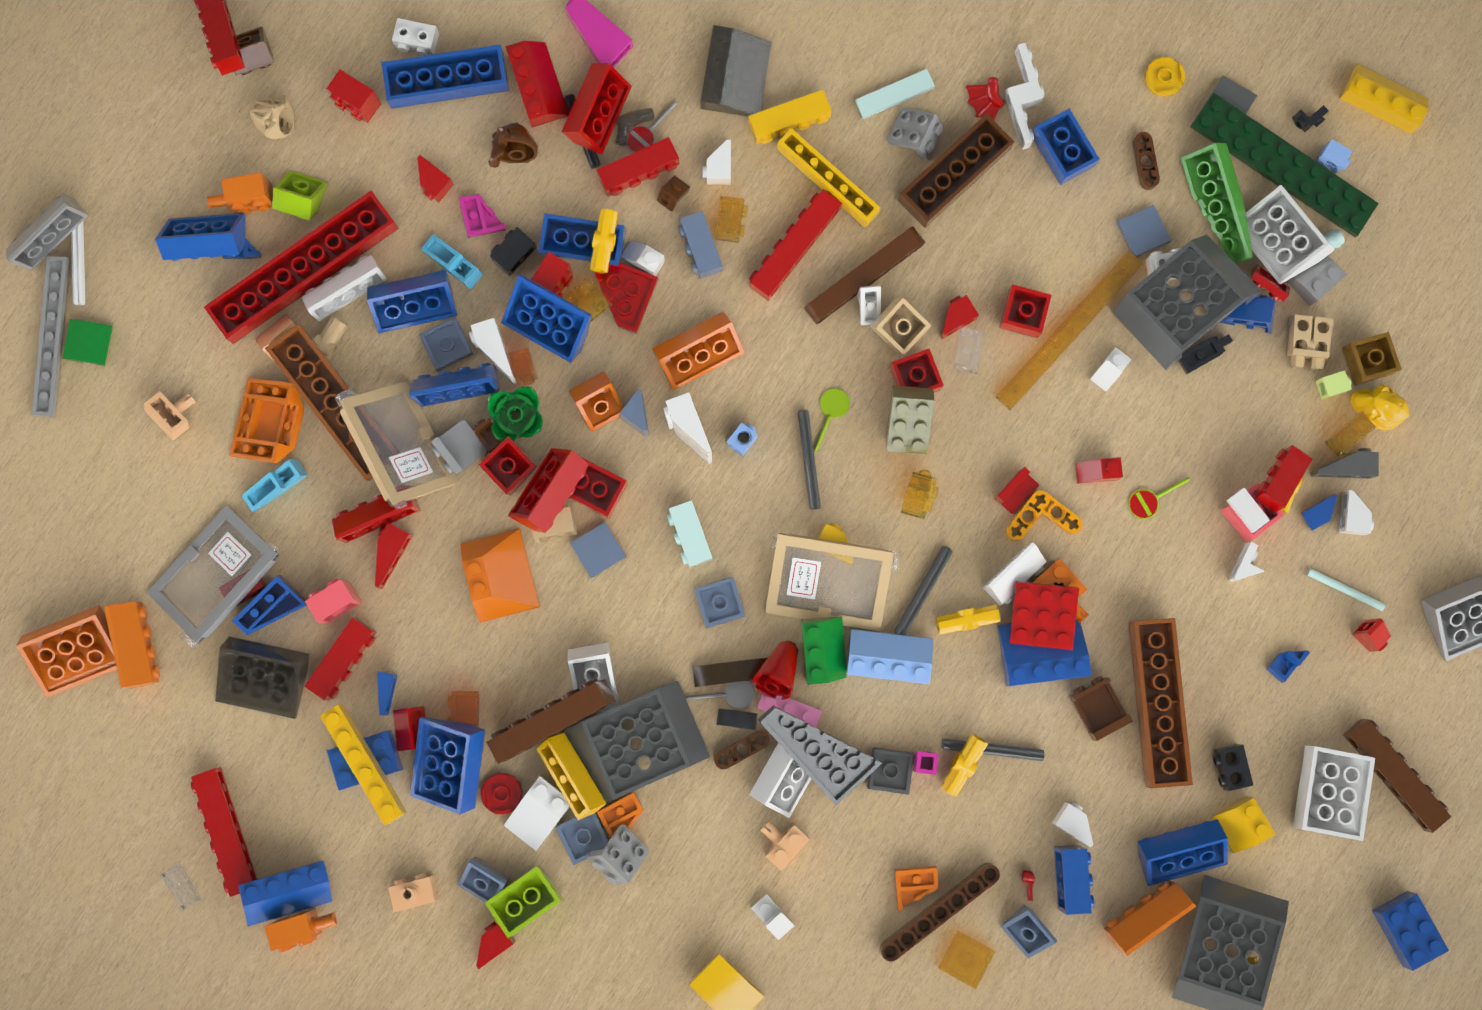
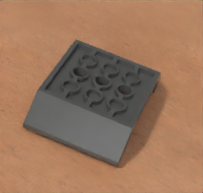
[1113,234,1262,371]
[564,681,710,803]
[1172,875,1289,1010]

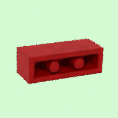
[1255,445,1313,512]

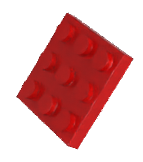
[1010,581,1079,650]

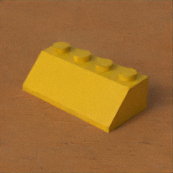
[1340,64,1429,134]

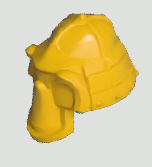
[1350,384,1409,432]

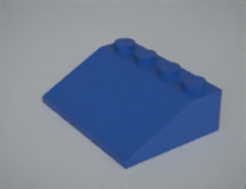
[501,274,592,363]
[409,363,500,407]
[997,619,1092,686]
[410,717,485,815]

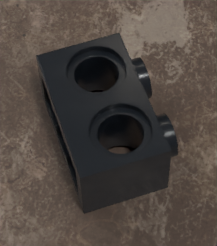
[1213,744,1254,791]

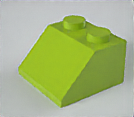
[272,170,328,220]

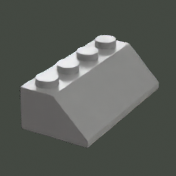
[6,193,89,270]

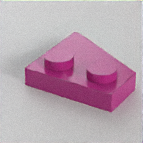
[459,194,506,238]

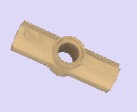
[313,317,348,360]

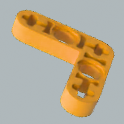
[1006,490,1082,541]

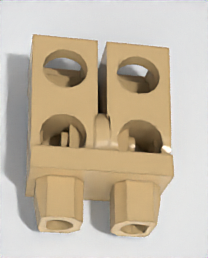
[1286,314,1333,371]

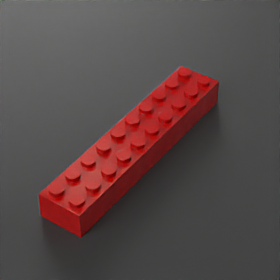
[204,190,399,344]

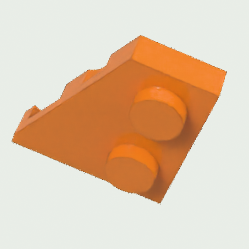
[597,791,643,838]
[895,866,938,911]

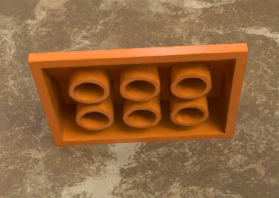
[16,605,117,698]

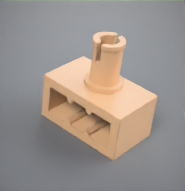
[144,391,195,440]
[760,821,810,871]
[388,873,438,912]

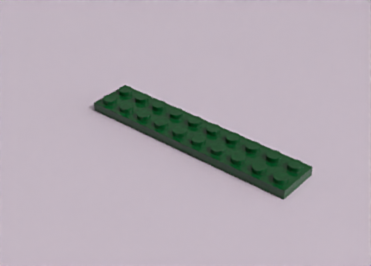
[1190,93,1379,237]

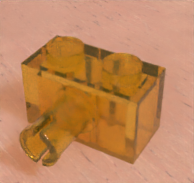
[900,470,939,519]

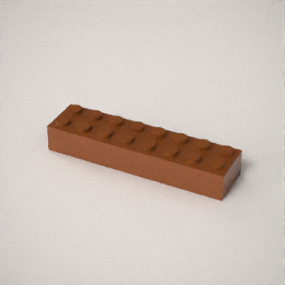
[265,324,400,481]
[1128,618,1193,788]

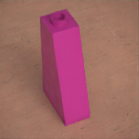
[566,0,633,68]

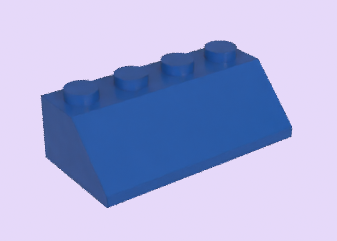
[155,213,246,261]
[538,213,626,266]
[367,270,457,333]
[1138,819,1228,886]
[238,861,332,927]

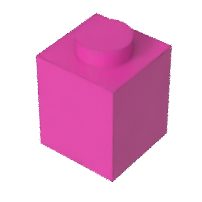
[913,751,939,775]

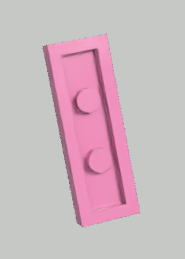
[757,694,822,727]

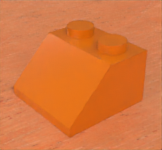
[569,371,624,432]

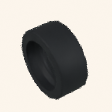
[716,708,757,730]

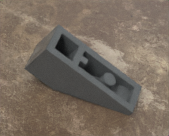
[1311,448,1379,479]

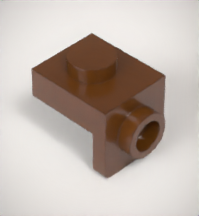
[657,175,690,211]
[473,418,503,453]

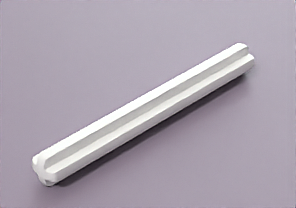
[71,221,85,306]

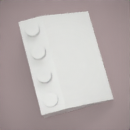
[1246,185,1335,284]
[663,392,712,464]
[1293,745,1375,841]

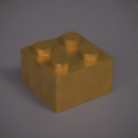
[1342,332,1402,386]

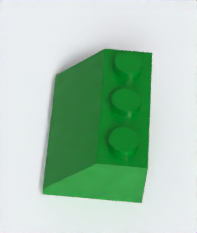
[801,616,847,685]

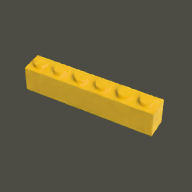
[777,128,881,228]
[320,704,407,825]

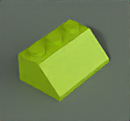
[485,866,564,938]

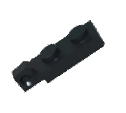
[1179,334,1233,375]

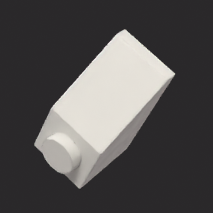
[703,140,731,185]
[621,240,665,276]
[1339,490,1374,535]
[1052,802,1093,848]

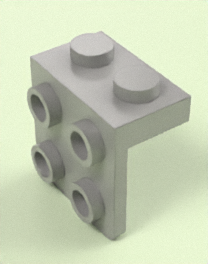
[887,108,944,160]
[430,420,487,475]
[587,825,649,885]

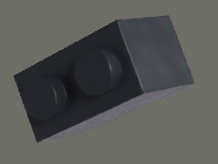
[490,227,537,277]

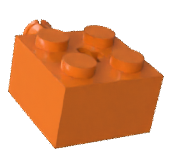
[207,172,273,215]
[1030,558,1089,623]
[264,908,337,953]

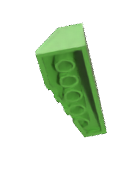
[1181,143,1252,264]

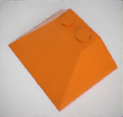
[229,378,304,464]
[460,528,540,623]

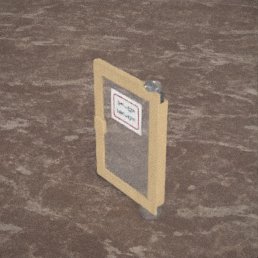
[335,381,459,510]
[765,533,900,632]

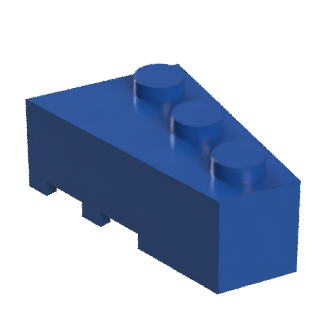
[1219,295,1275,334]
[232,575,307,635]

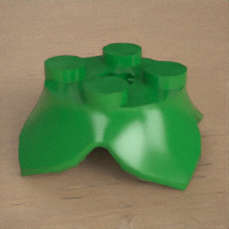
[487,386,543,441]

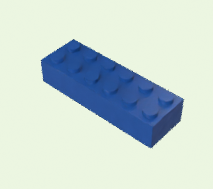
[381,45,509,109]

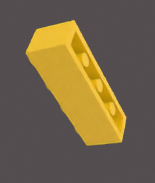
[748,90,832,144]
[536,733,606,820]

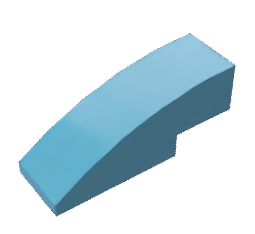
[421,234,483,290]
[241,459,308,512]

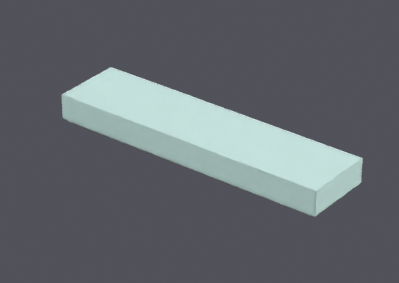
[855,69,935,119]

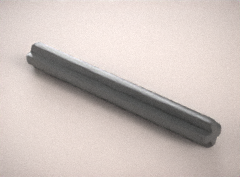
[798,410,821,510]
[895,546,953,635]
[942,738,1044,761]

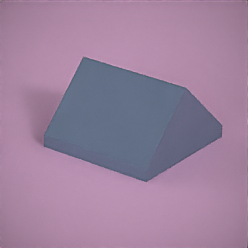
[620,390,649,437]
[458,857,510,902]
[1001,904,1057,959]

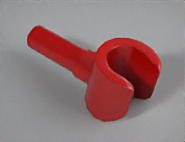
[1021,870,1035,901]

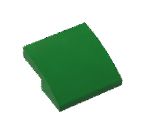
[62,319,113,366]

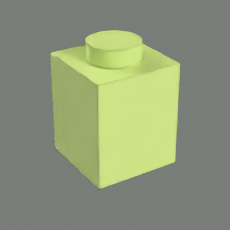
[1315,370,1352,400]

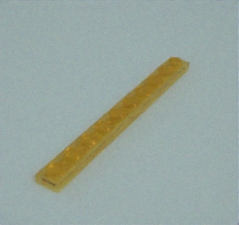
[995,251,1143,410]

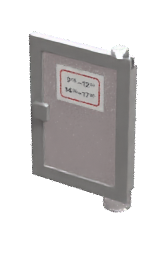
[147,505,280,649]

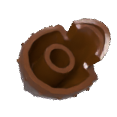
[488,122,538,168]

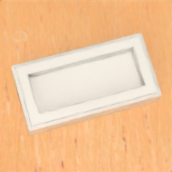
[1226,488,1270,533]

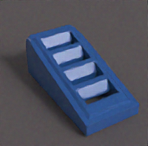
[377,671,397,716]

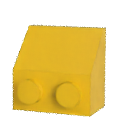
[1212,796,1276,853]

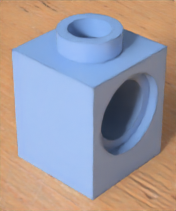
[1316,139,1353,174]
[727,423,758,457]

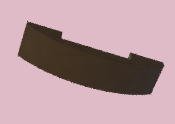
[693,658,768,687]

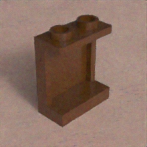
[1069,676,1133,741]

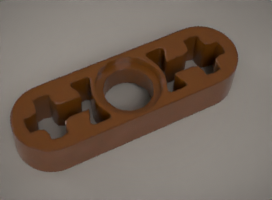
[1132,132,1160,190]
[714,730,769,769]

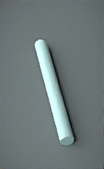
[1307,568,1385,611]

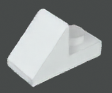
[857,285,881,325]
[1090,347,1132,392]
[1228,542,1264,581]
[751,894,794,940]

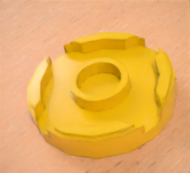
[1145,57,1185,97]

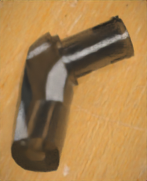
[615,108,655,146]

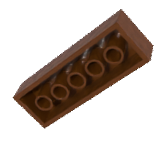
[898,113,1014,228]
[487,678,616,764]

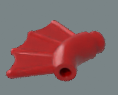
[965,77,1006,120]

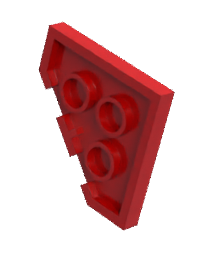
[595,262,659,334]

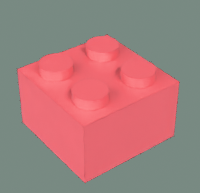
[1220,483,1284,542]
[305,578,362,624]

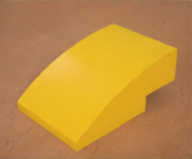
[689,952,764,1010]

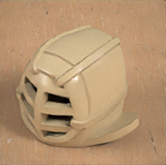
[249,95,294,140]

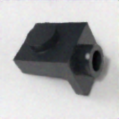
[1292,105,1329,132]

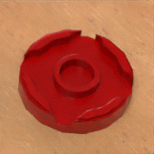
[481,773,523,815]

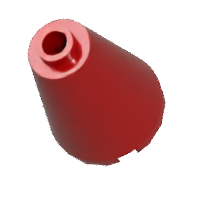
[752,640,799,700]

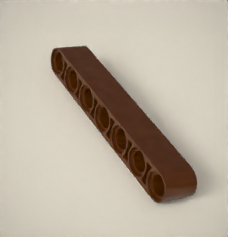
[804,226,926,325]
[880,863,1000,962]

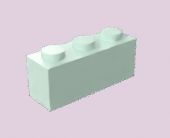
[667,500,713,568]

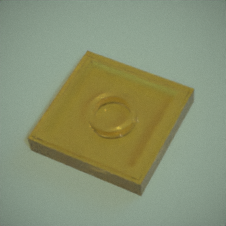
[938,930,995,989]

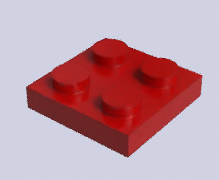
[1251,264,1290,302]

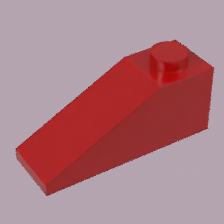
[375,522,413,589]

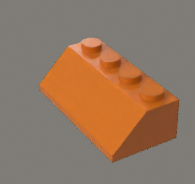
[652,311,745,390]
[104,601,160,688]
[1104,881,1196,956]

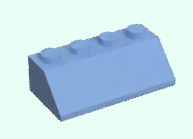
[846,629,933,684]

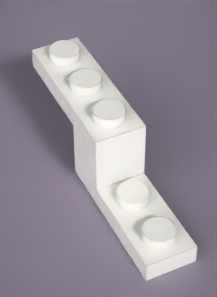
[1004,43,1045,150]

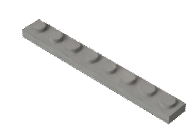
[32,256,70,417]

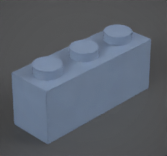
[678,211,723,279]

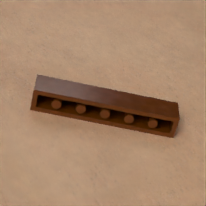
[1343,719,1451,833]

